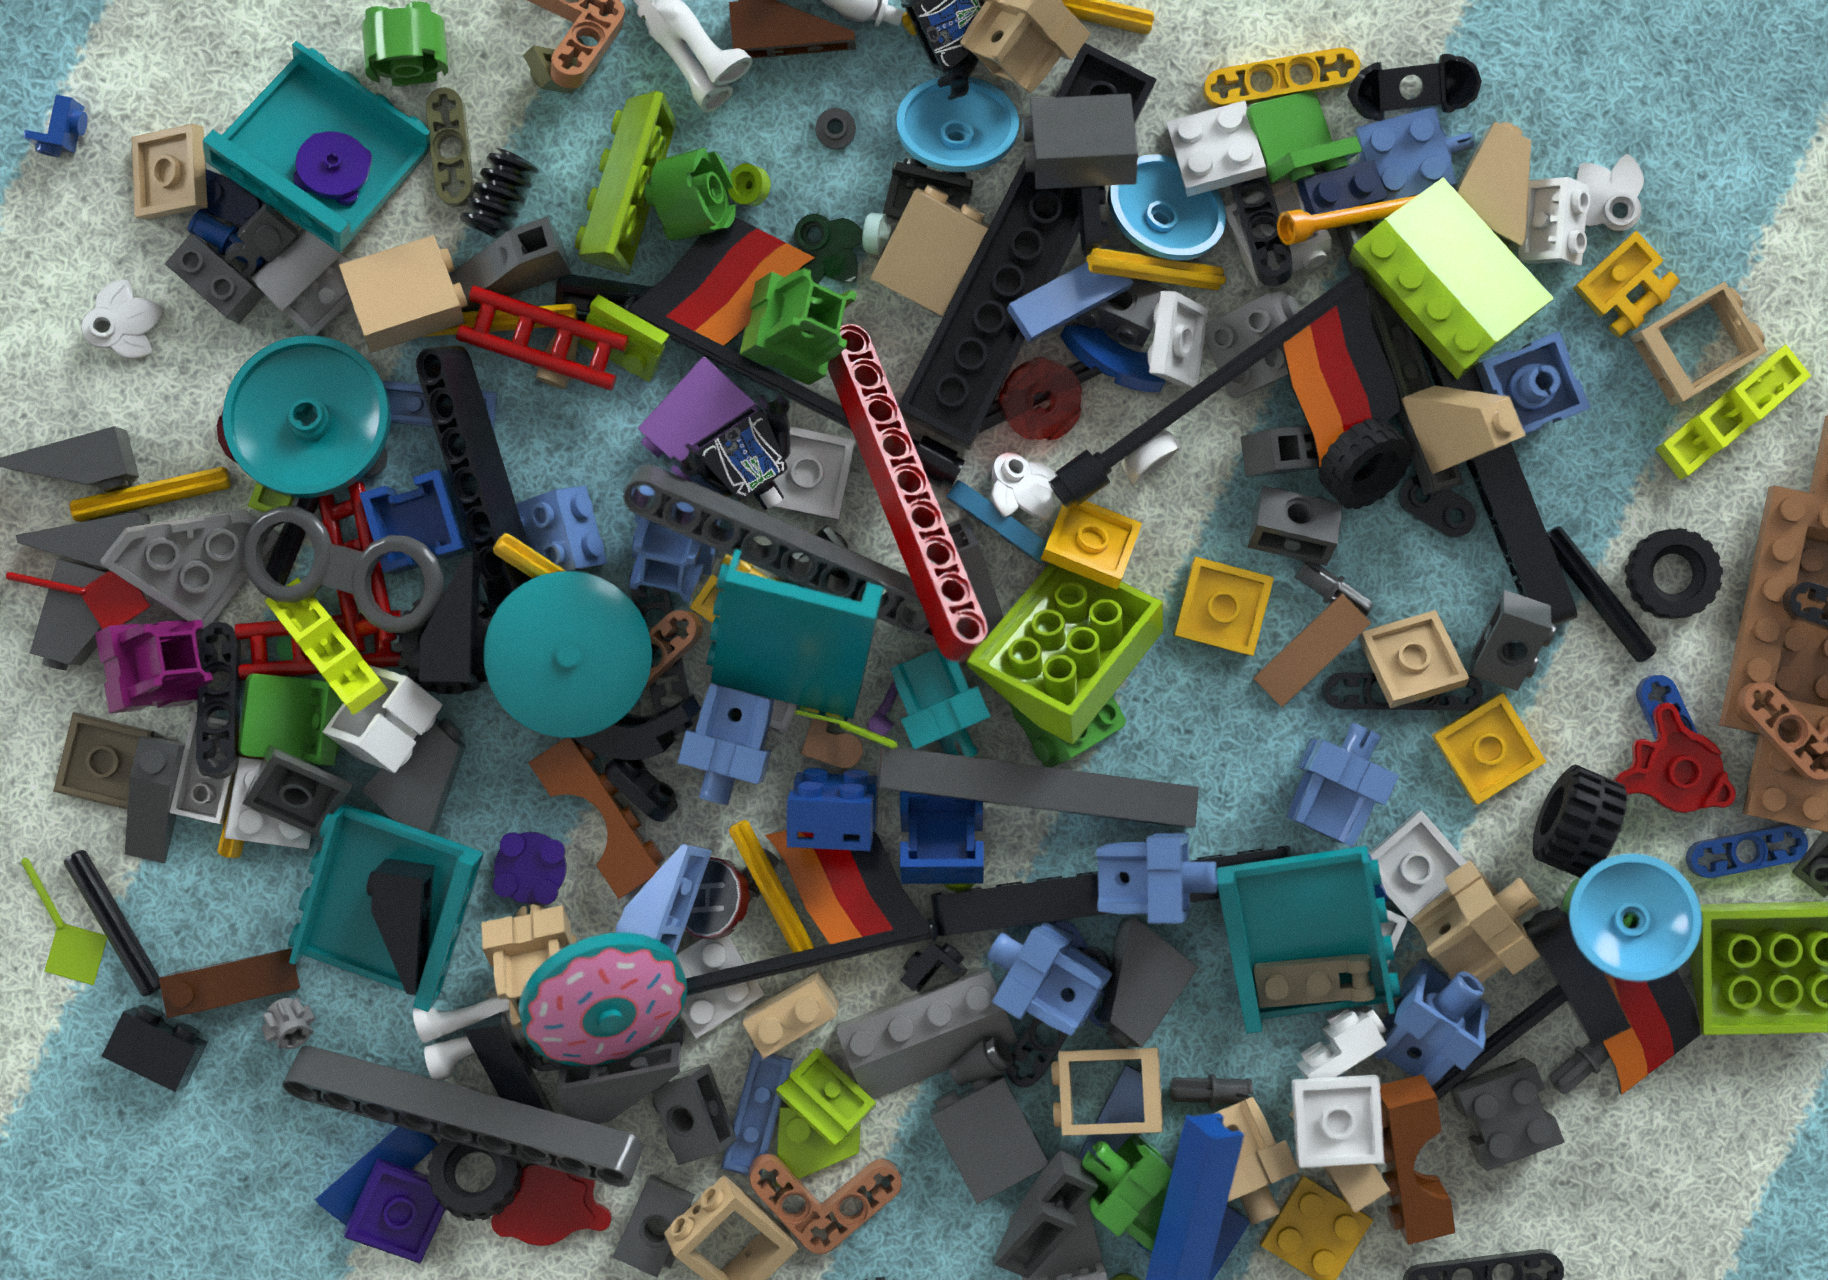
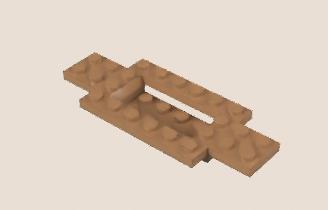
[1719,415,1828,832]

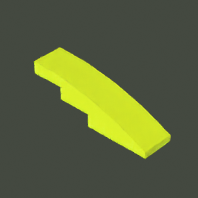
[1655,344,1811,480]
[264,577,388,716]

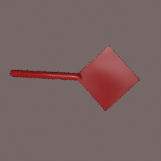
[6,570,152,629]

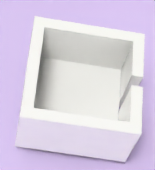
[323,665,442,773]

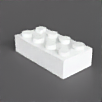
[170,713,241,824]

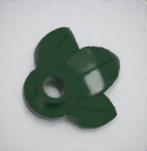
[794,214,863,284]

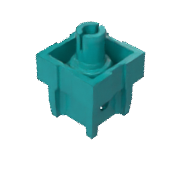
[890,648,991,757]

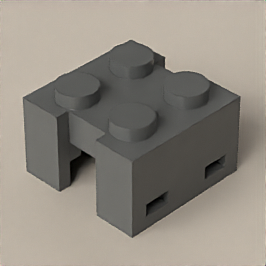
[1450,1058,1565,1171]

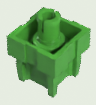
[740,268,857,385]
[1082,1133,1172,1252]

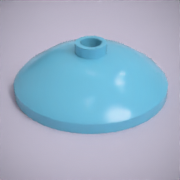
[896,77,1019,172]
[1108,155,1226,260]
[1569,854,1702,982]

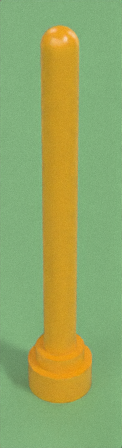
[1277,195,1417,245]

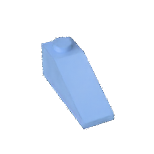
[616,844,712,955]

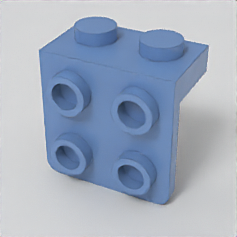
[516,486,607,571]

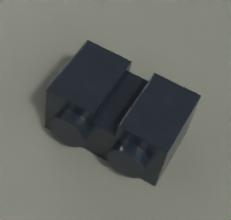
[101,1005,208,1092]

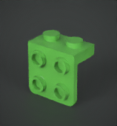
[1246,91,1362,184]
[237,674,343,766]
[1007,695,1126,768]

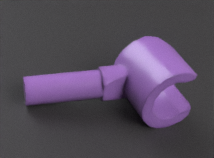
[867,682,898,737]

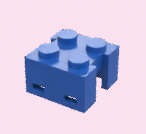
[359,469,471,575]
[787,768,878,851]
[900,792,984,884]

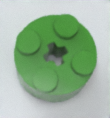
[362,1,449,87]
[644,147,736,241]

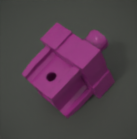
[95,620,213,714]

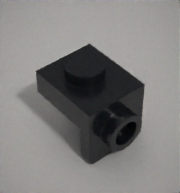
[900,942,968,992]

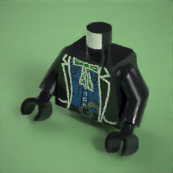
[901,0,985,100]
[671,388,790,510]

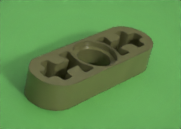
[426,87,474,207]

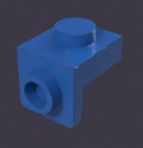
[23,94,88,157]

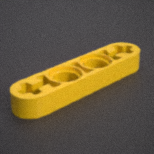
[1203,47,1360,108]

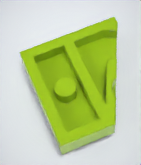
[775,1105,861,1187]

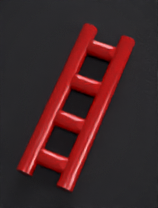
[456,285,629,391]
[318,481,397,653]
[235,610,401,681]

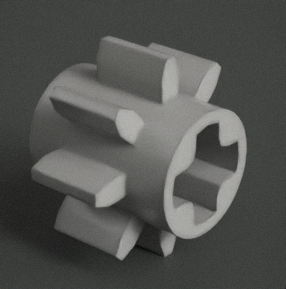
[261,998,316,1049]

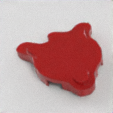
[1613,703,1736,813]
[491,1164,612,1246]

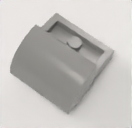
[251,228,351,336]

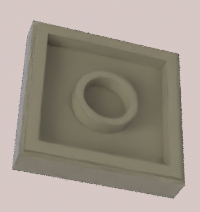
[53,712,155,810]

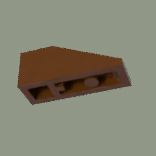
[729,0,856,59]
[159,948,300,1018]

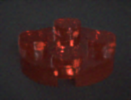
[999,357,1083,441]

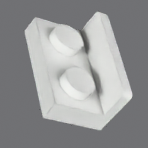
[1518,177,1591,266]

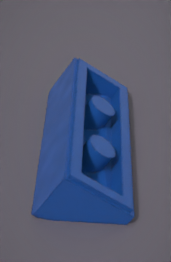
[315,1126,439,1226]

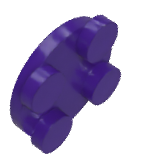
[293,131,372,206]
[493,832,567,905]

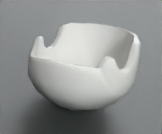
[1121,429,1182,485]

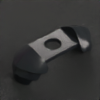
[1347,54,1482,121]

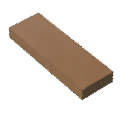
[1253,593,1371,707]

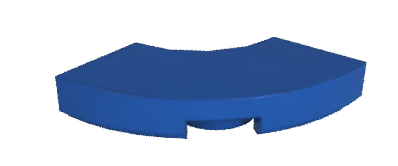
[1060,325,1166,392]

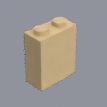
[870,184,990,316]
[339,235,468,353]
[742,969,839,1059]

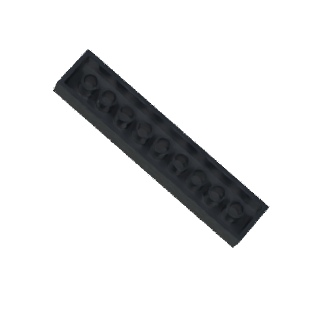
[898,43,1157,450]

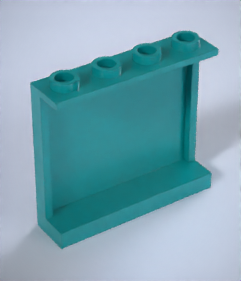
[202,41,430,254]
[706,549,884,719]
[288,803,484,1012]
[1217,846,1401,1034]

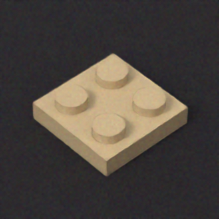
[131,124,207,220]
[1358,610,1470,708]

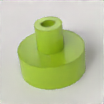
[728,163,771,207]

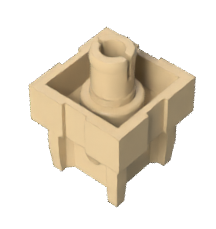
[960,0,1091,93]
[1411,860,1541,983]
[481,904,578,1029]
[1213,1097,1299,1225]

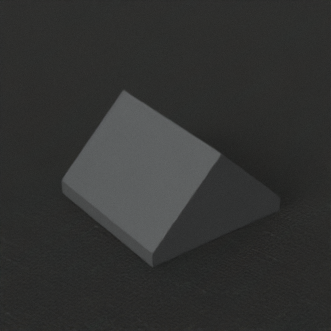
[242,745,352,837]

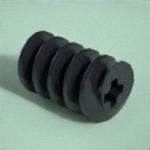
[460,148,539,239]

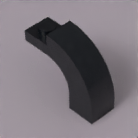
[574,695,701,760]
[1522,906,1631,1046]

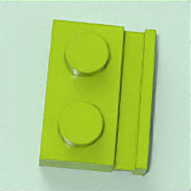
[579,294,669,382]
[776,1048,877,1149]

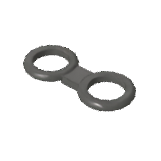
[244,506,444,634]

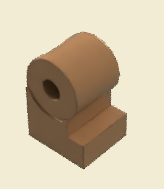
[801,718,863,768]

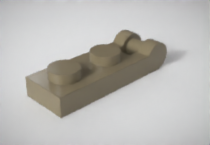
[1254,954,1376,1008]

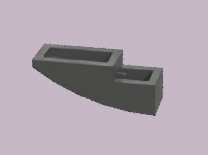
[994,1150,1098,1278]

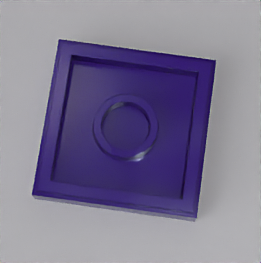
[343,1158,445,1264]

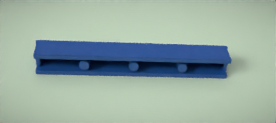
[1146,1113,1244,1280]

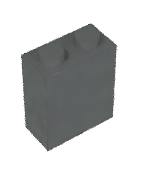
[1022,94,1138,189]
[930,1075,1049,1204]

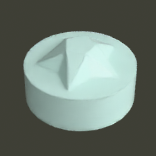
[862,213,892,255]

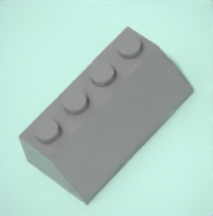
[836,965,1018,1099]

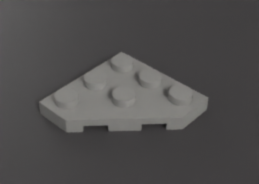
[100,509,279,630]

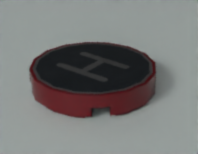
[685,857,750,940]

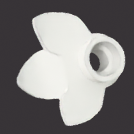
[1577,154,1644,231]
[81,279,163,359]
[991,452,1056,521]

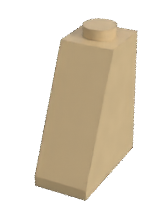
[1455,121,1531,252]
[1401,385,1526,475]

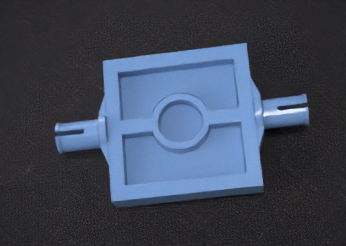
[1349,106,1474,201]

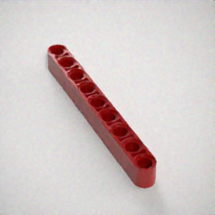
[827,324,988,662]

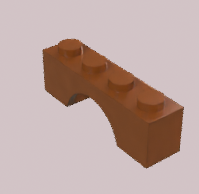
[528,738,665,899]
[1380,1074,1456,1245]

